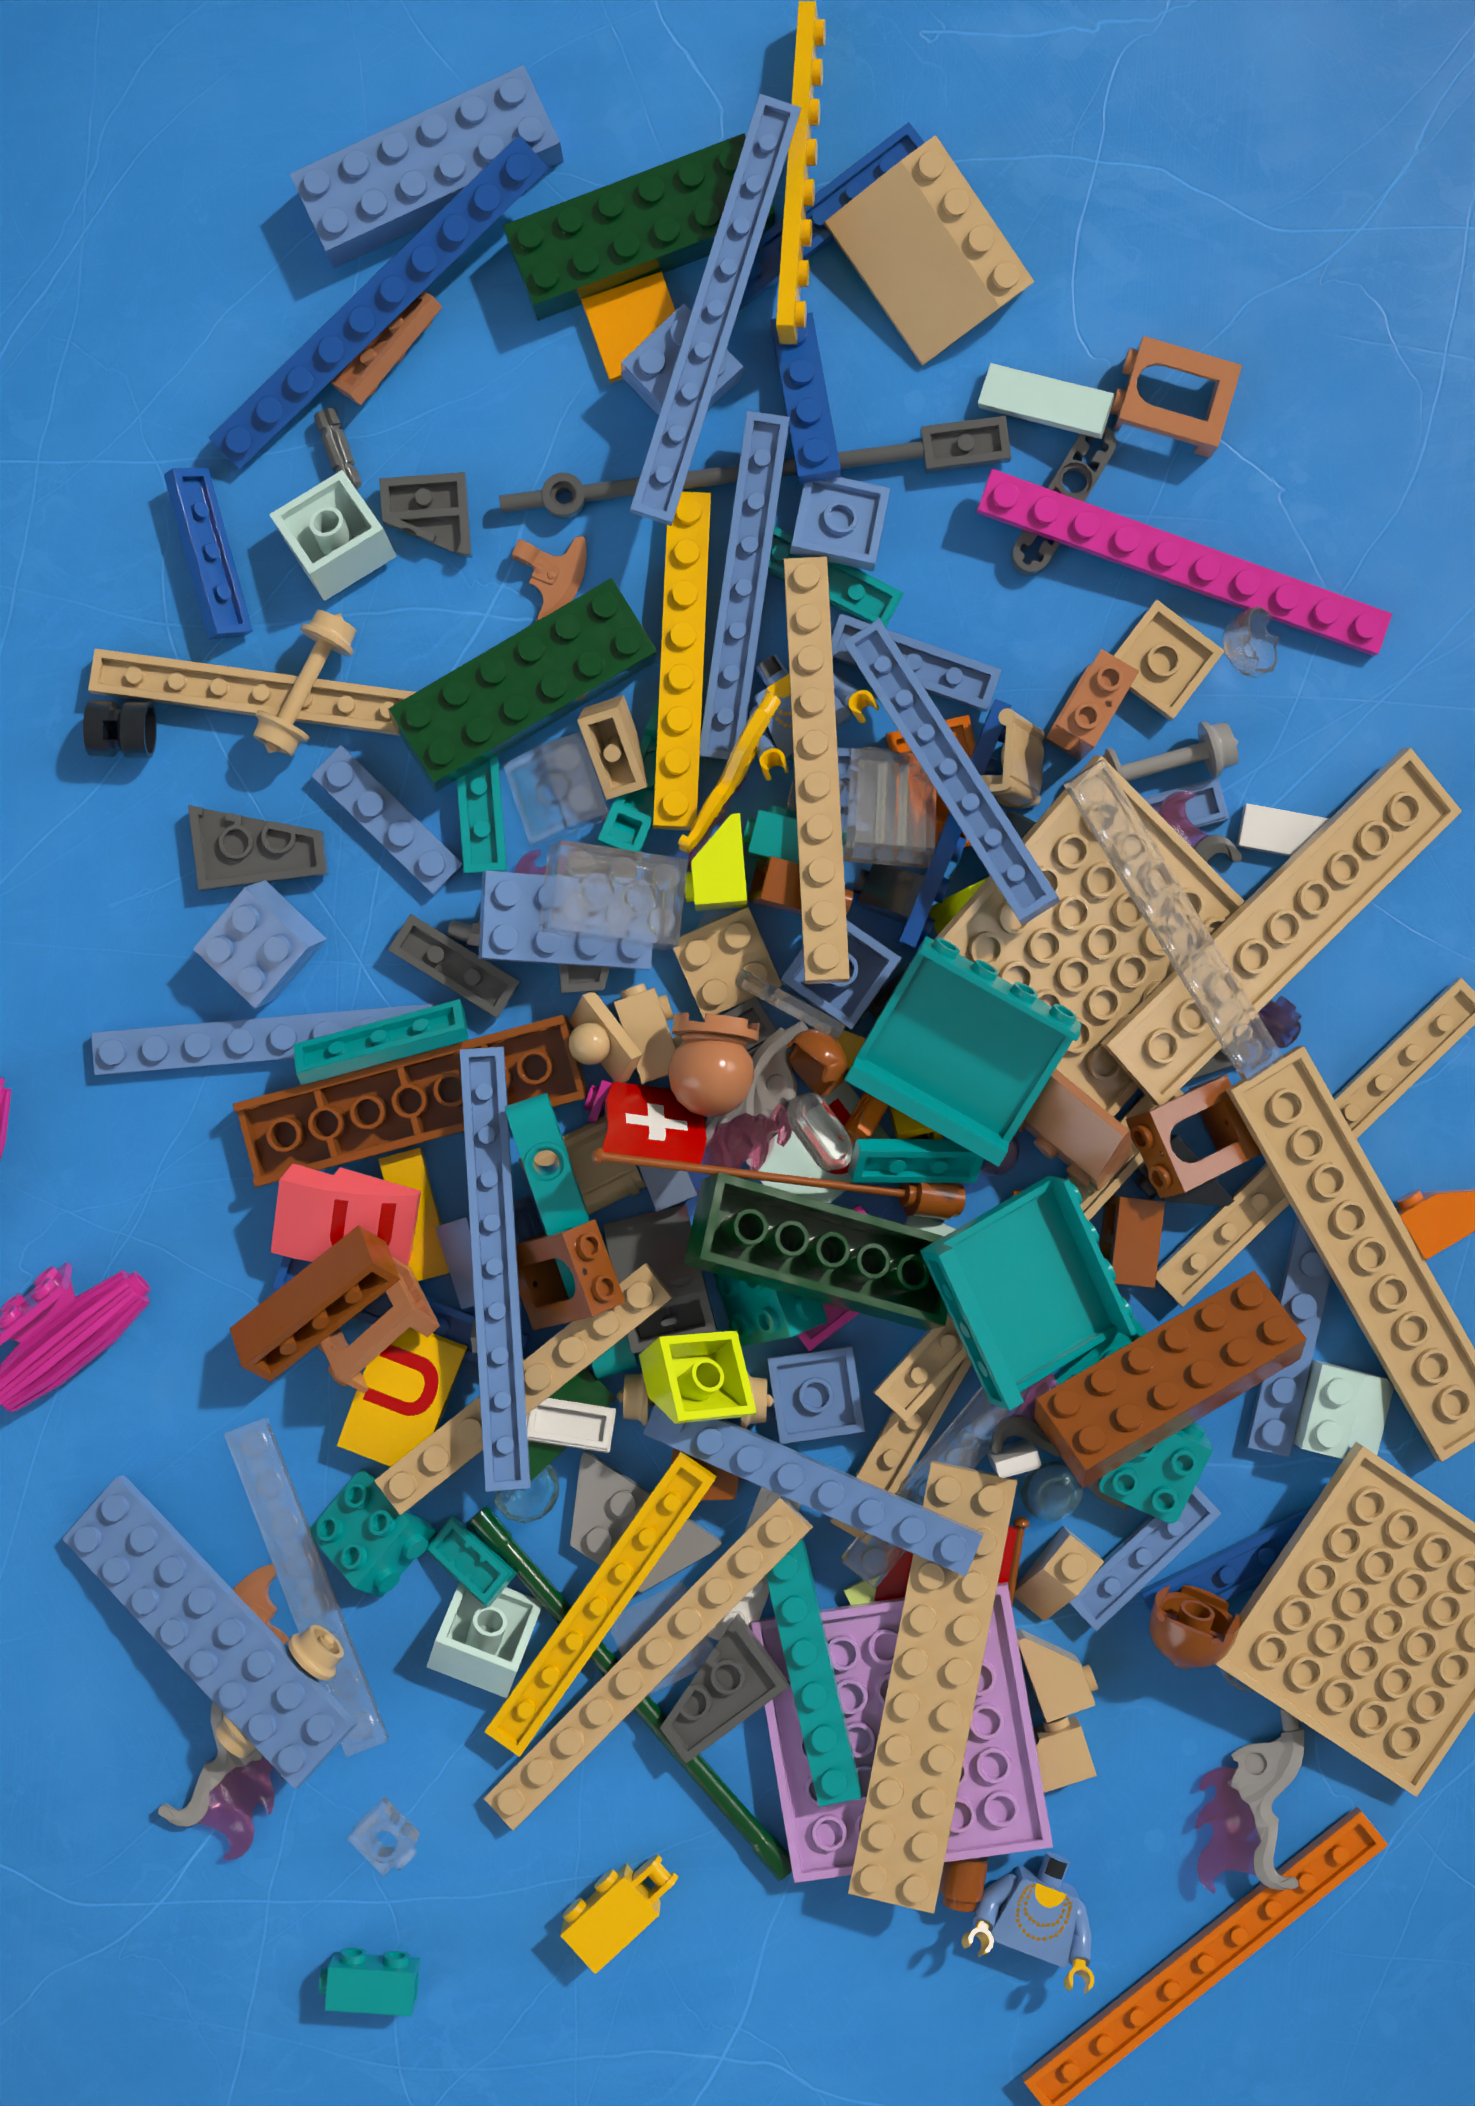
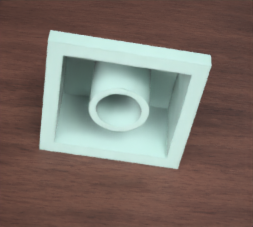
[269,470,397,601]
[1293,1359,1394,1459]
[427,1582,542,1698]

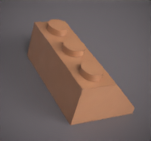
[1017,1069,1134,1191]

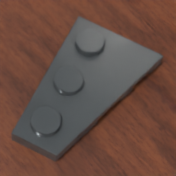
[660,1613,790,1763]

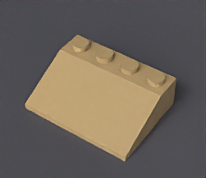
[824,135,1035,366]

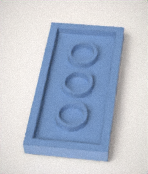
[478,871,655,970]

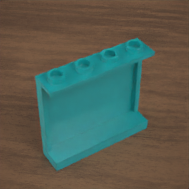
[844,936,1081,1167]
[920,1176,1137,1411]

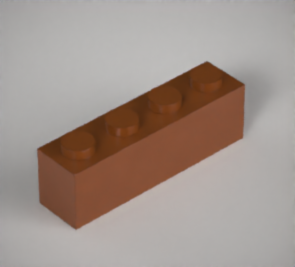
[229,1225,401,1382]

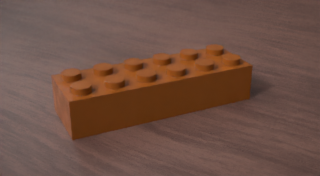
[1034,1270,1307,1488]

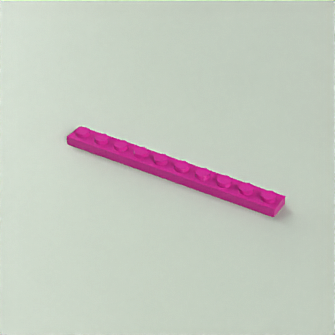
[976,469,1392,656]

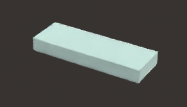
[978,363,1114,439]

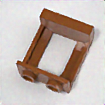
[1125,1075,1261,1199]
[516,1219,626,1330]

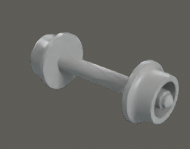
[1088,721,1239,781]

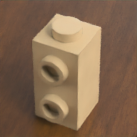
[614,984,683,1084]

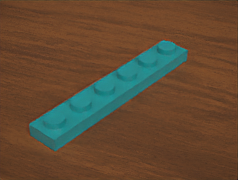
[766,1537,863,1807]

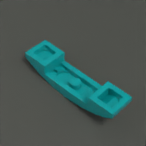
[597,698,659,858]

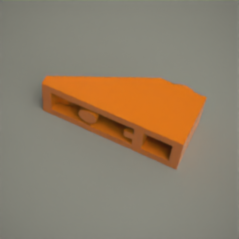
[1396,1188,1475,1260]

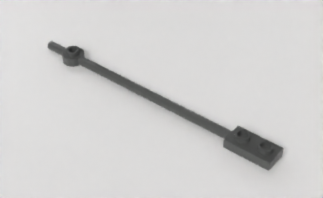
[499,416,1011,519]

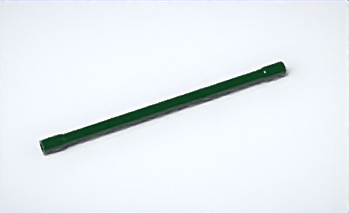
[467,1505,792,1881]

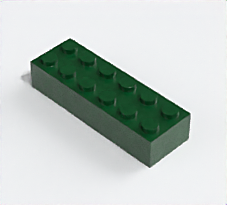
[503,133,775,321]
[388,578,657,792]
[683,1172,948,1331]

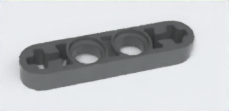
[1011,426,1116,576]

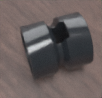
[83,700,157,758]

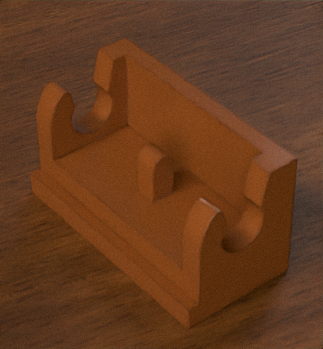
[1099,1195,1165,1288]

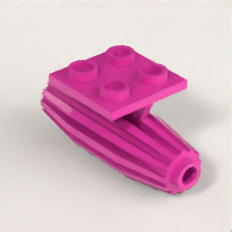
[0,1262,151,1413]

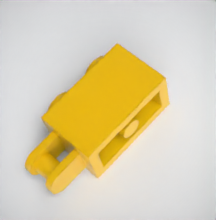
[560,1854,678,1974]

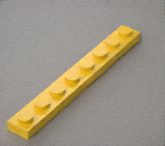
[776,1,826,344]
[653,491,711,831]
[484,1451,717,1757]

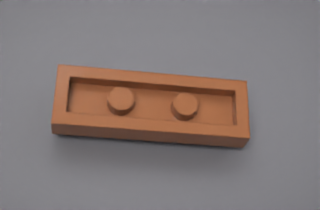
[330,291,442,405]

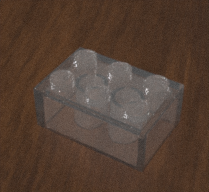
[539,840,688,950]

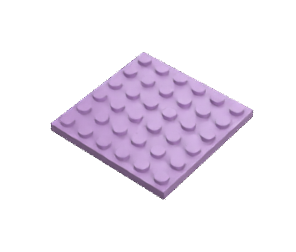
[751,1582,1053,1883]

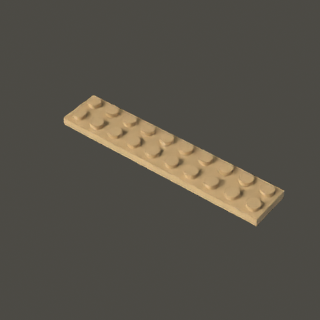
[1101,748,1462,1106]
[1226,1046,1475,1462]
[848,1460,1018,1914]

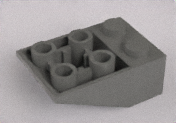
[603,1203,717,1354]

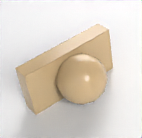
[568,991,643,1083]

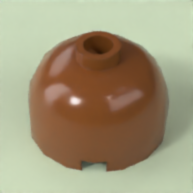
[1149,1585,1240,1669]

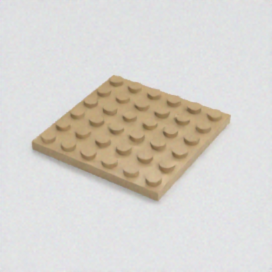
[934,755,1245,1117]
[1216,1442,1475,1797]

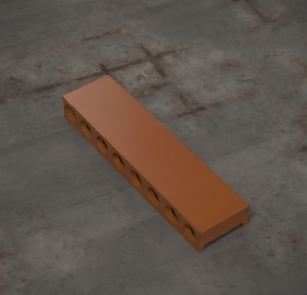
[233,1015,589,1187]

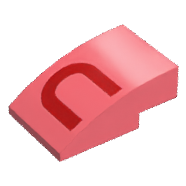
[271,1163,421,1266]

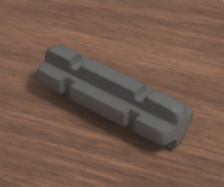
[314,408,362,489]

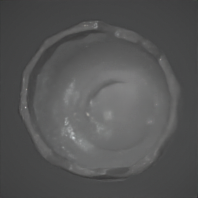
[1222,606,1279,678]

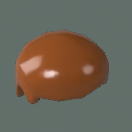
[787,1029,848,1098]

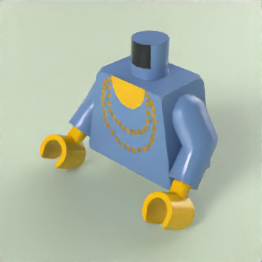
[749,654,879,781]
[961,1851,1094,1994]

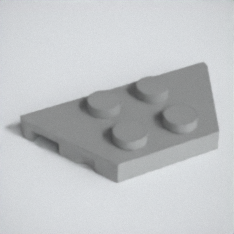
[570,1450,722,1593]

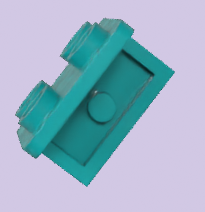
[714,1273,828,1346]
[1098,1422,1213,1524]
[309,1470,437,1597]

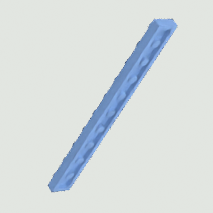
[630,94,801,526]
[460,1047,531,1492]

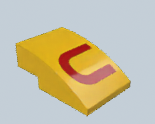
[337,1327,468,1467]

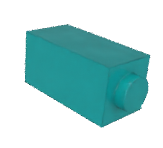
[742,805,843,864]
[319,1948,420,2017]

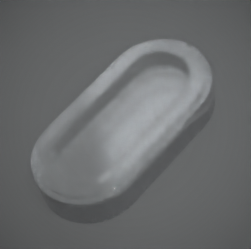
[787,1093,852,1171]

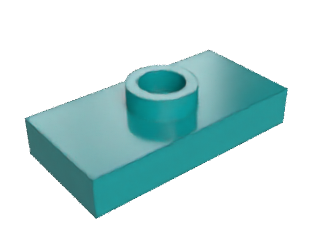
[426,1516,517,1607]

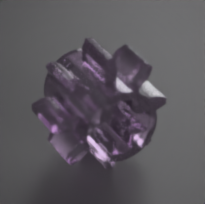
[1247,996,1301,1051]

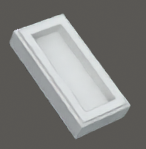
[1236,803,1329,857]
[527,1398,616,1453]
[986,1439,1041,1479]

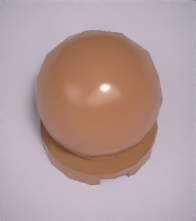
[668,1013,760,1117]

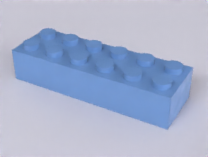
[289,65,564,268]

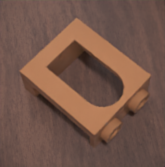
[1110,336,1242,458]
[1044,649,1139,761]
[317,1256,440,1393]

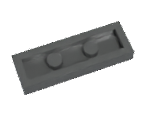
[388,914,521,1018]

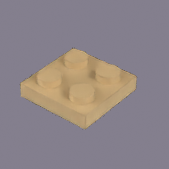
[1114,599,1225,721]
[669,907,782,1019]

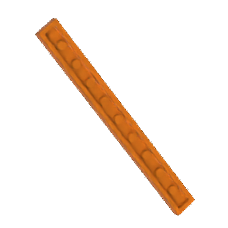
[1022,1807,1388,2106]

